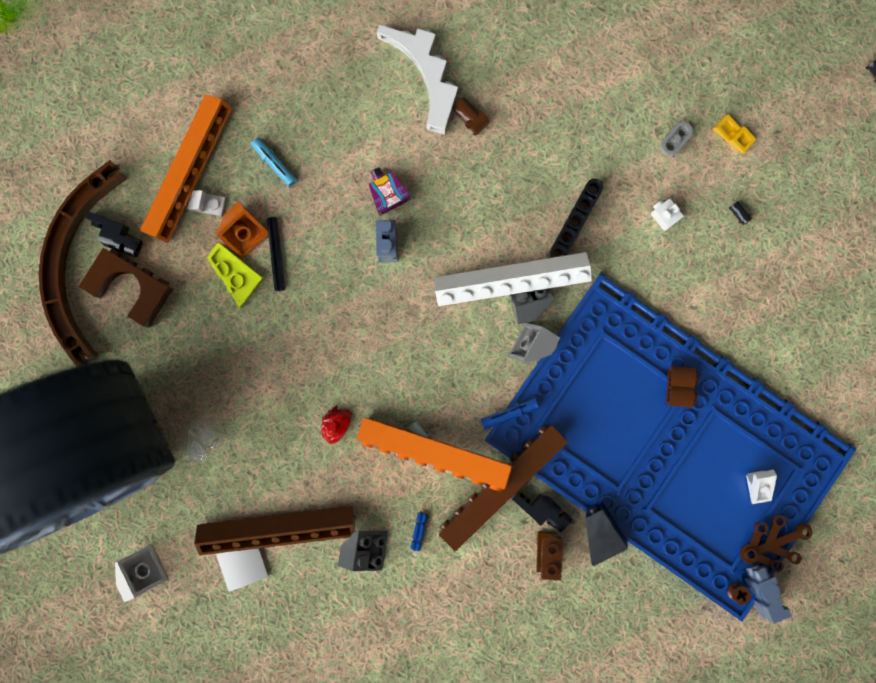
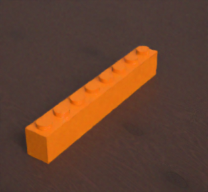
[140,94,233,243]
[356,417,514,491]

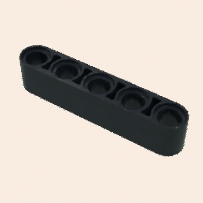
[548,178,603,258]

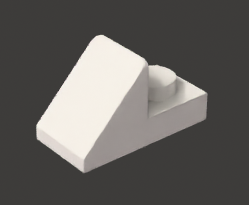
[185,190,226,217]
[746,470,777,504]

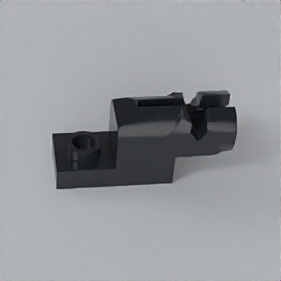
[85,211,143,257]
[511,493,573,533]

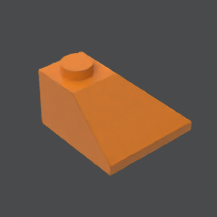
[216,201,268,259]

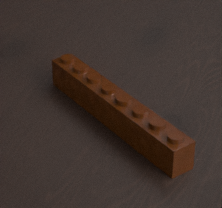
[439,423,568,551]
[194,506,356,556]

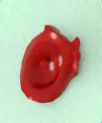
[321,405,353,444]

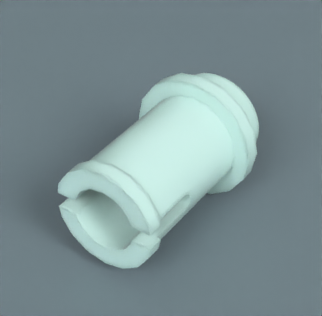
[408,421,430,437]

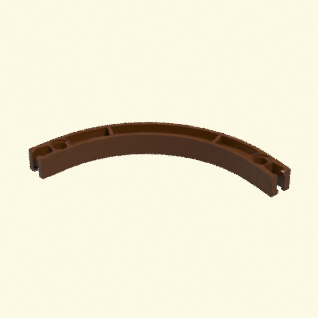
[39,160,127,366]

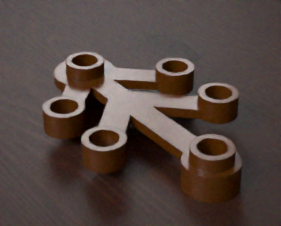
[740,514,812,572]

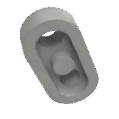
[660,122,693,157]

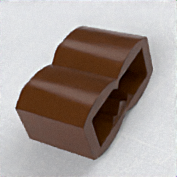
[666,366,699,408]

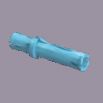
[251,137,297,187]

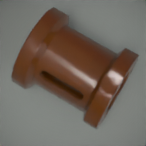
[727,583,751,605]

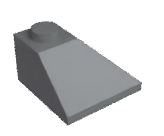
[508,323,560,363]

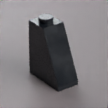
[585,502,628,566]

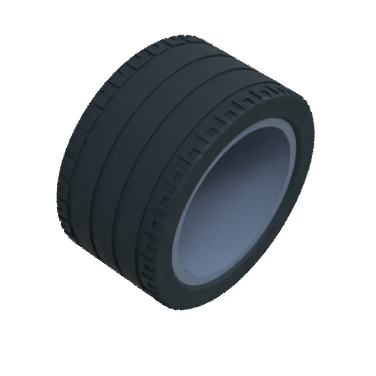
[0,359,176,555]

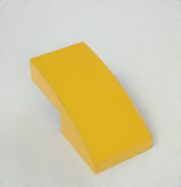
[713,114,757,153]

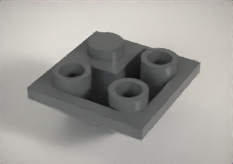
[509,288,553,324]
[338,530,388,571]

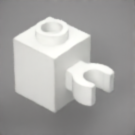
[651,199,684,231]

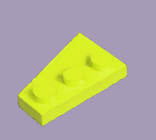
[207,242,264,308]

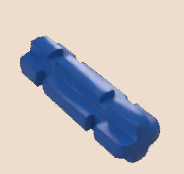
[411,512,428,551]

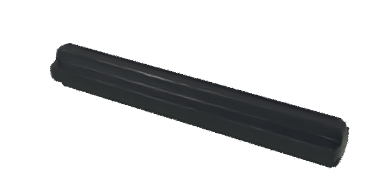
[267,217,285,292]

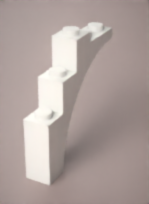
[377,25,458,135]

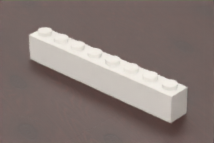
[434,252,592,306]

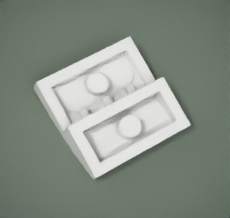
[216,549,268,592]

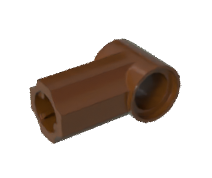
[452,97,490,136]

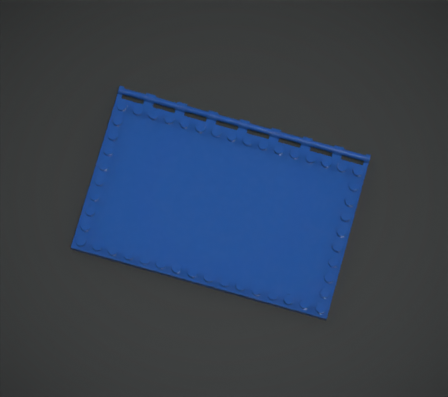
[484,272,856,622]

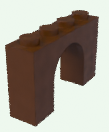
[78,248,173,328]

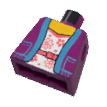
[368,167,411,216]

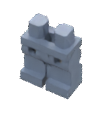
[376,220,398,263]
[745,563,792,624]

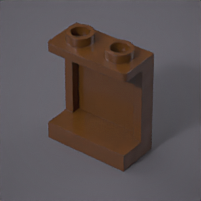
[536,532,563,581]

